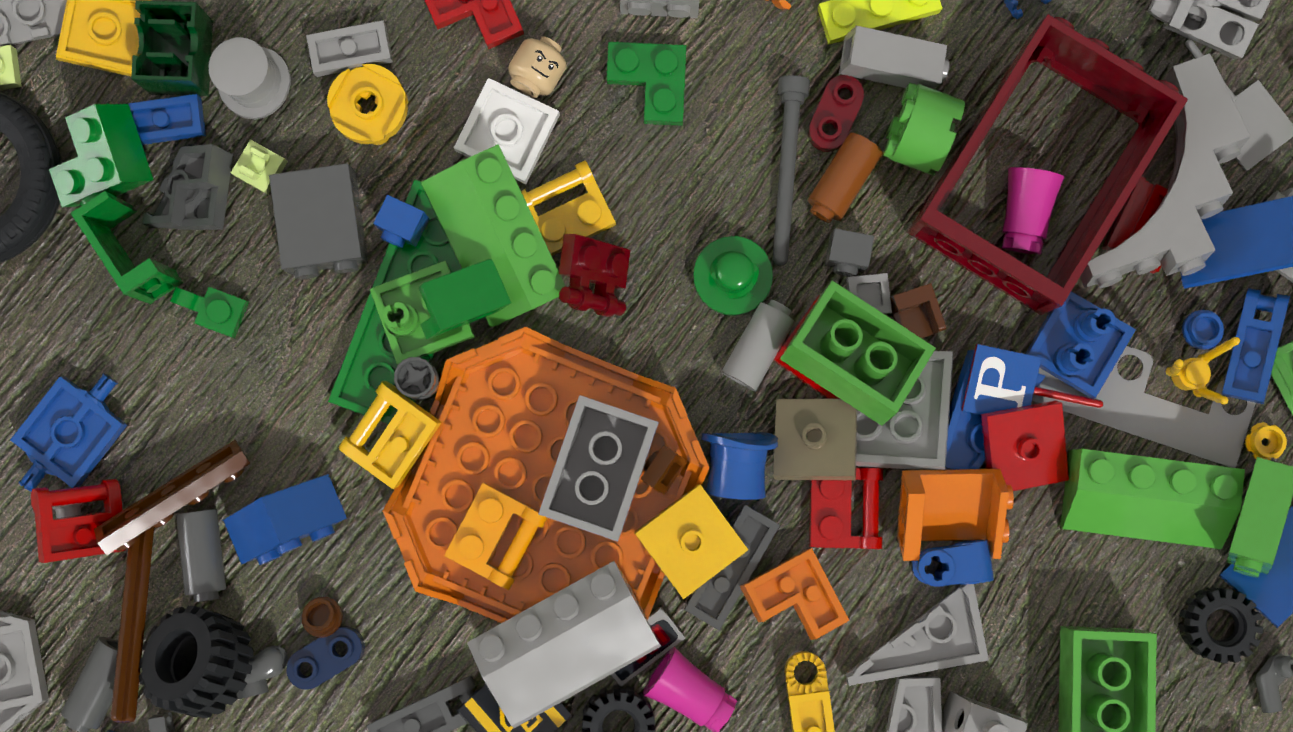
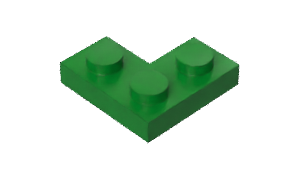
[607,42,687,126]

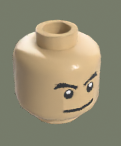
[508,37,567,98]

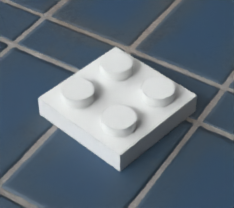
[454,78,560,184]

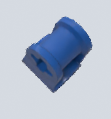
[912,539,994,587]

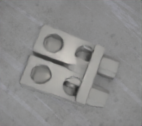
[1147,0,1271,60]

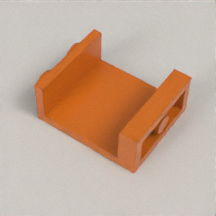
[897,469,1014,561]

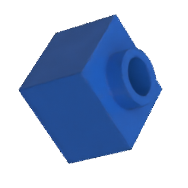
[373,195,430,248]

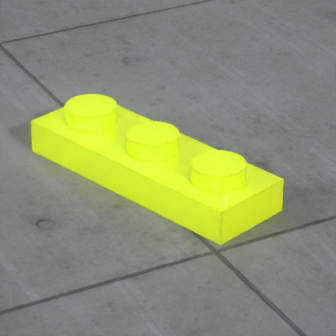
[817,0,943,45]

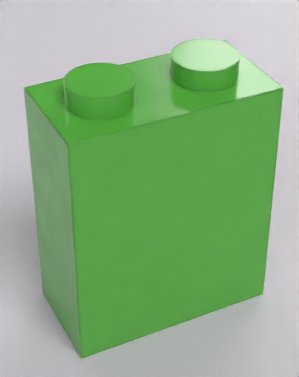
[1226,457,1293,578]

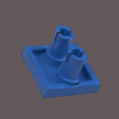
[1025,291,1136,398]

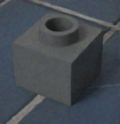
[825,228,874,277]

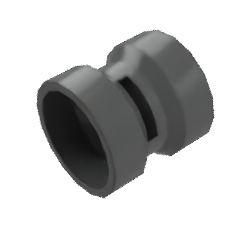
[394,357,440,400]

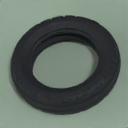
[0,92,62,263]

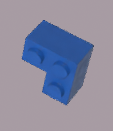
[223,474,347,566]

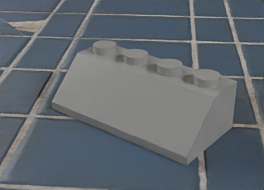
[467,561,661,728]

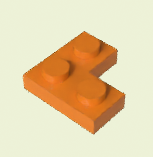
[740,548,849,640]

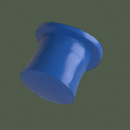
[701,432,778,500]

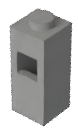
[839,25,949,89]

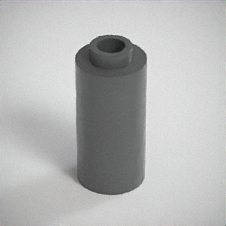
[175,509,227,602]
[61,637,118,732]

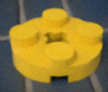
[327,64,408,145]

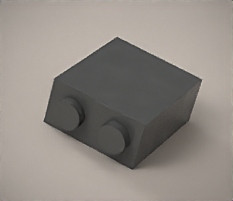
[269,163,368,279]

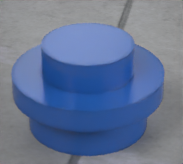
[1182,310,1224,350]

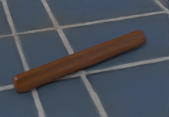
[111,527,154,723]

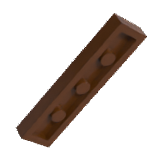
[94,440,250,555]

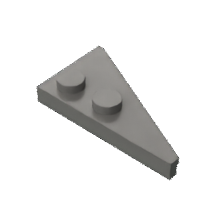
[845,584,989,686]

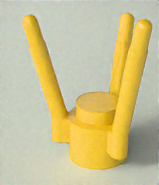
[1165,337,1240,404]

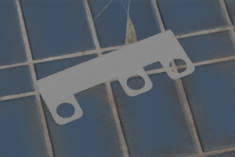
[1032,346,1256,468]

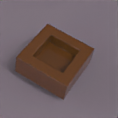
[641,445,688,494]

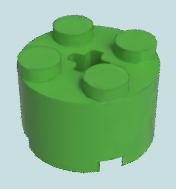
[883,82,965,176]

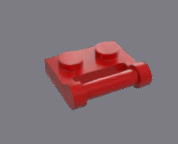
[809,468,883,549]
[31,478,126,563]

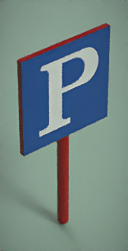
[961,344,1103,415]

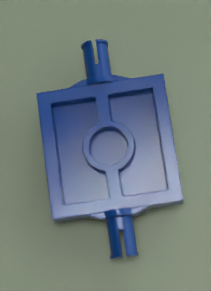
[10,373,128,491]

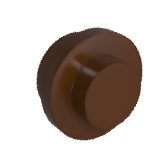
[302,597,343,638]

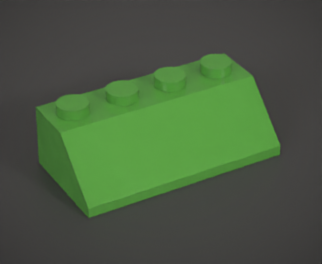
[421,144,566,328]
[1060,449,1245,549]

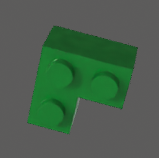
[49,104,154,208]

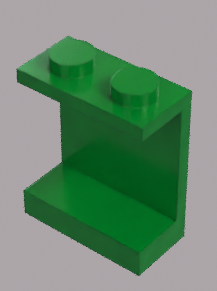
[70,191,183,304]

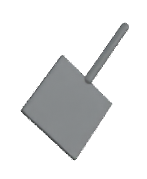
[1185,40,1293,172]

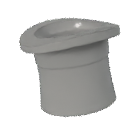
[209,37,291,120]

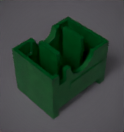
[131,0,213,96]

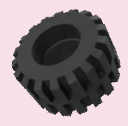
[139,605,253,718]

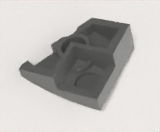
[143,144,233,230]

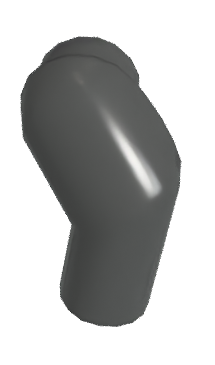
[1255,654,1293,713]

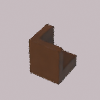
[890,283,947,338]

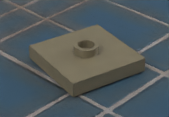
[773,399,858,480]

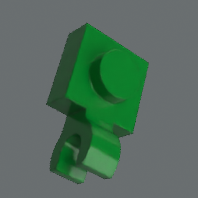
[170,287,249,339]

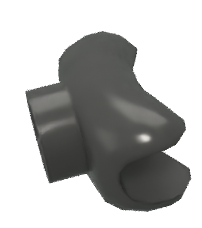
[236,645,287,699]

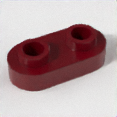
[808,75,864,152]

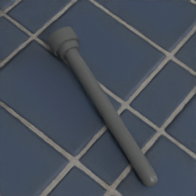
[773,75,810,266]

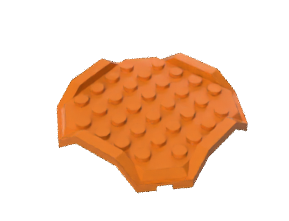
[383,327,710,623]

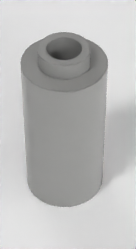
[721,300,795,392]

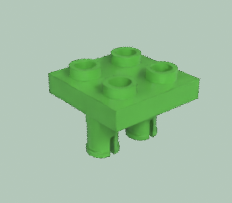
[370,261,475,365]

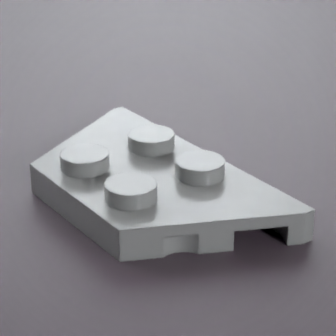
[0,611,49,732]

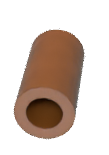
[808,133,883,223]

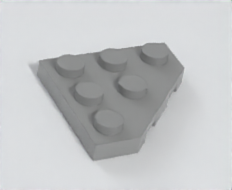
[856,351,953,470]

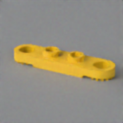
[784,651,835,732]

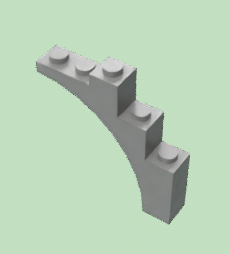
[1080,53,1251,288]

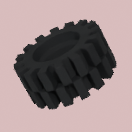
[1179,587,1263,664]
[582,685,656,732]

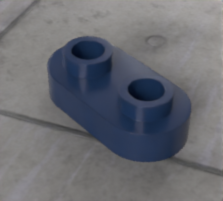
[286,626,365,690]

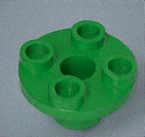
[693,236,773,316]

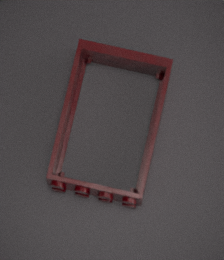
[907,14,1188,315]

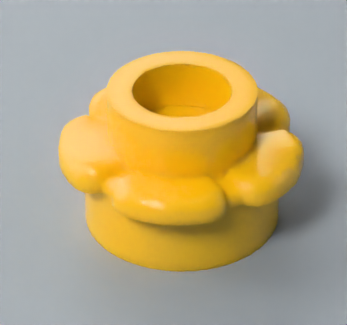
[1245,422,1287,460]

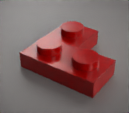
[425,0,524,49]

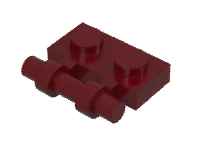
[559,234,630,317]

